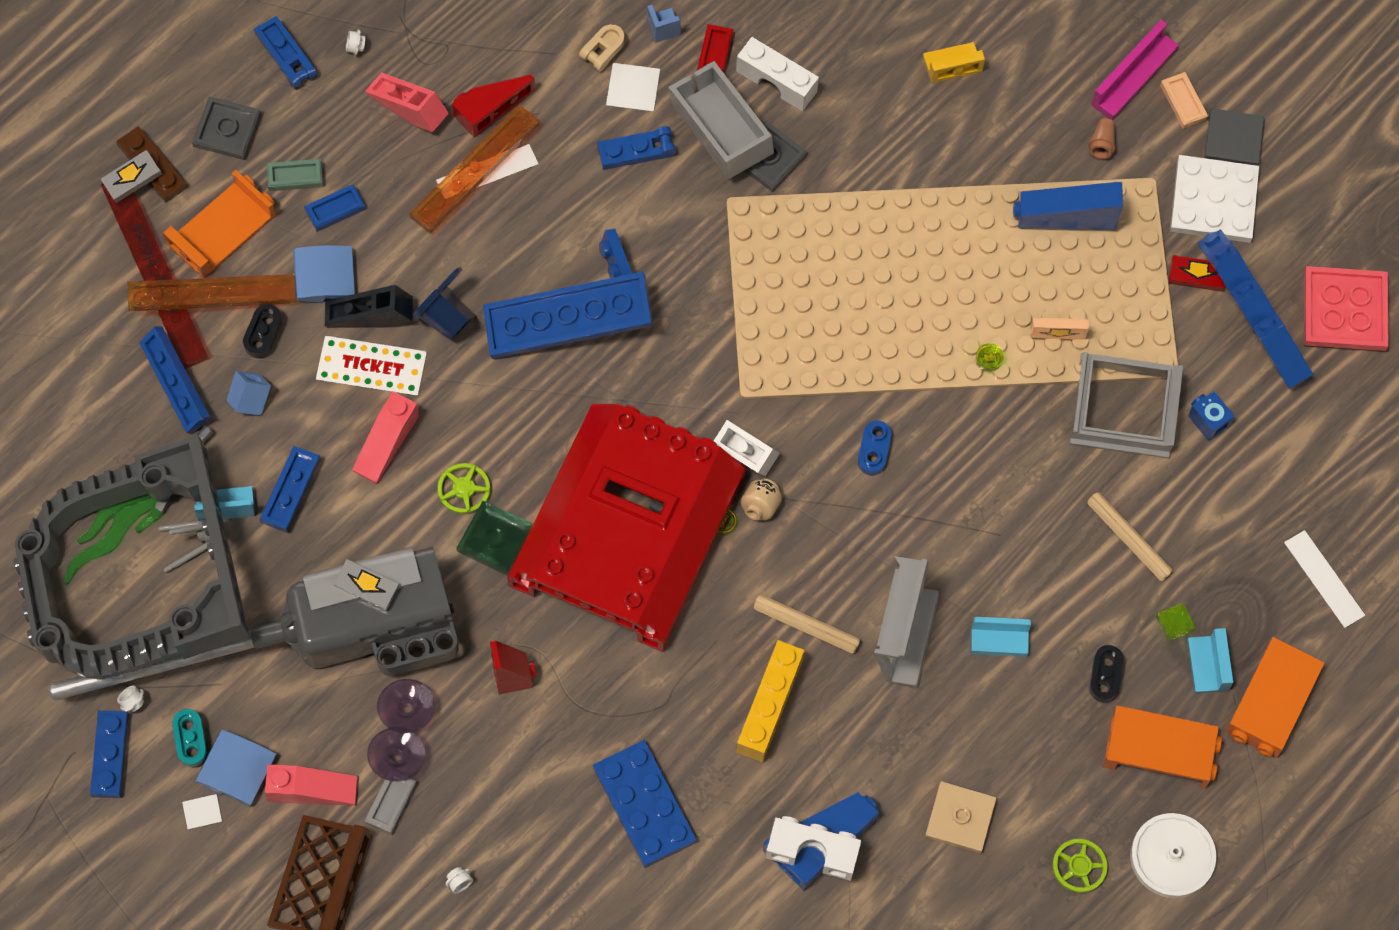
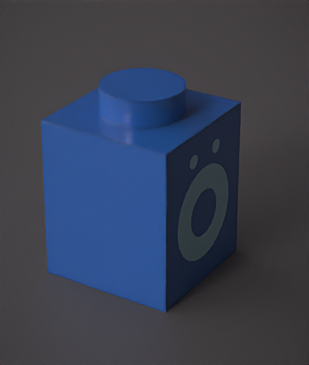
[1188,391,1235,441]

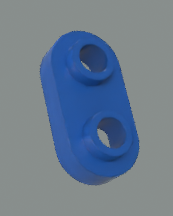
[858,420,891,476]

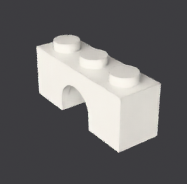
[736,37,819,112]
[766,816,861,881]

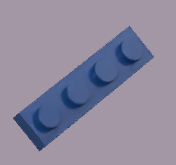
[139,326,210,433]

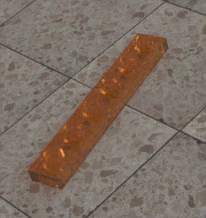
[410,104,539,234]
[127,274,296,311]

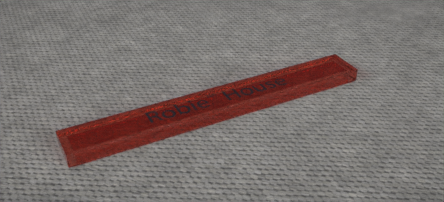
[101,183,209,369]

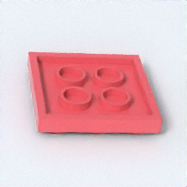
[1304,266,1388,351]

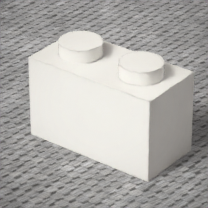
[714,420,780,476]

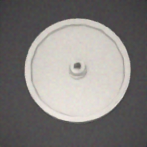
[1130,813,1216,898]

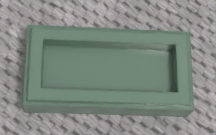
[267,159,323,191]

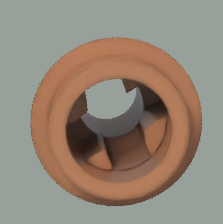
[1088,118,1115,159]

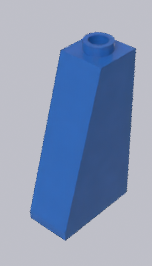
[1013,182,1123,230]
[763,792,879,891]

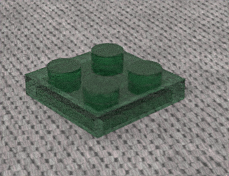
[456,501,533,575]

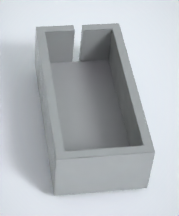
[669,61,774,180]

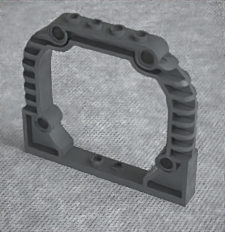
[14,435,250,680]

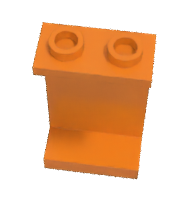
[163,170,276,279]
[1225,637,1324,758]
[1103,705,1222,789]

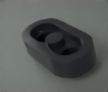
[243,304,282,358]
[1089,645,1123,702]

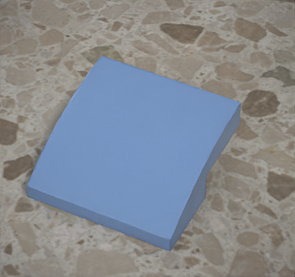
[293,245,355,303]
[195,730,276,806]

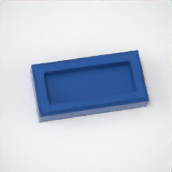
[304,184,366,232]

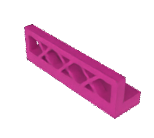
[1091,19,1179,120]

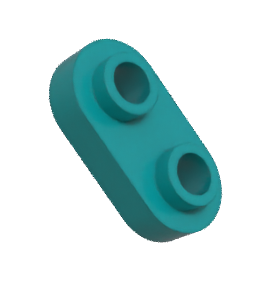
[172,709,207,767]

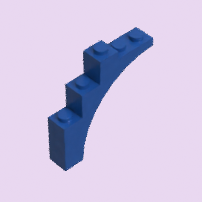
[1198,229,1313,389]

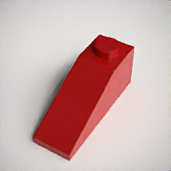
[452,75,535,137]
[490,640,536,695]

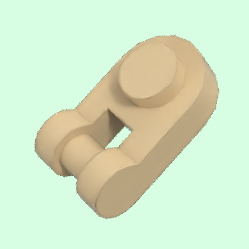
[579,24,625,72]

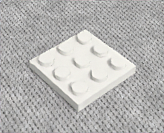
[1170,155,1259,243]

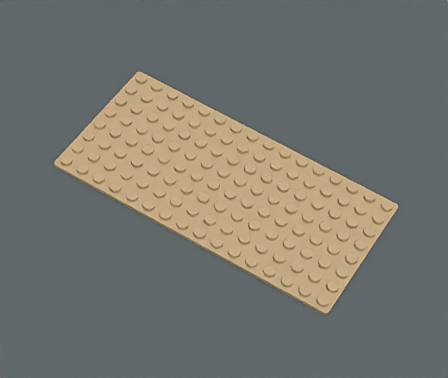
[726,178,1178,399]

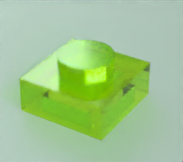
[1156,603,1195,642]

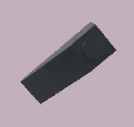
[325,285,413,328]

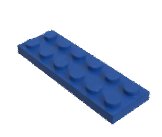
[483,271,653,359]

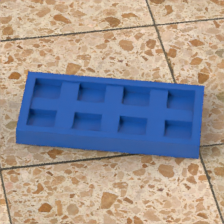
[593,740,697,868]

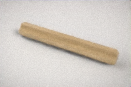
[1088,492,1172,581]
[754,594,860,653]

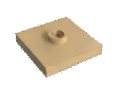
[925,781,997,854]

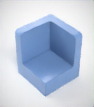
[647,5,681,43]
[227,371,271,415]

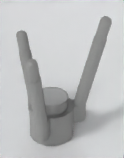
[158,520,211,573]

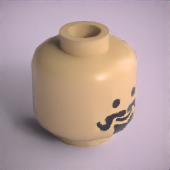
[741,479,782,521]

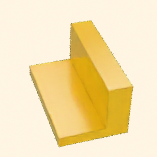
[923,42,985,83]

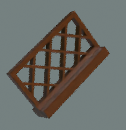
[267,815,372,930]

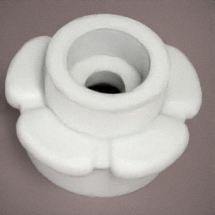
[346,29,365,56]
[117,686,144,712]
[445,867,473,894]

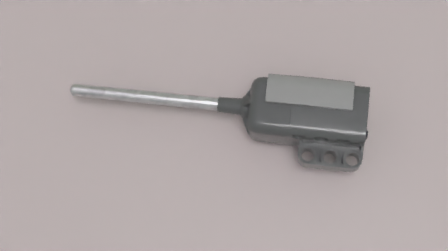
[48,547,459,700]

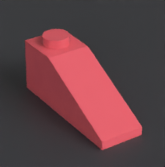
[365,72,449,133]
[352,391,419,484]
[265,765,358,806]

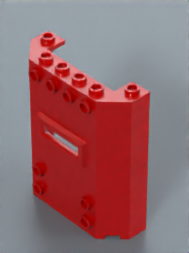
[507,404,746,652]

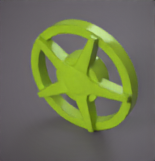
[437,463,490,514]
[1052,839,1107,893]

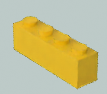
[736,640,804,763]

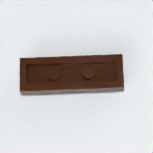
[116,126,187,203]

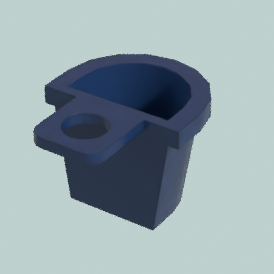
[412,267,475,340]

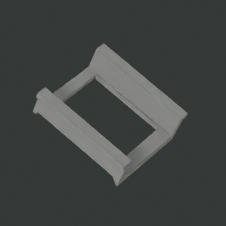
[1070,352,1183,459]
[874,556,940,689]

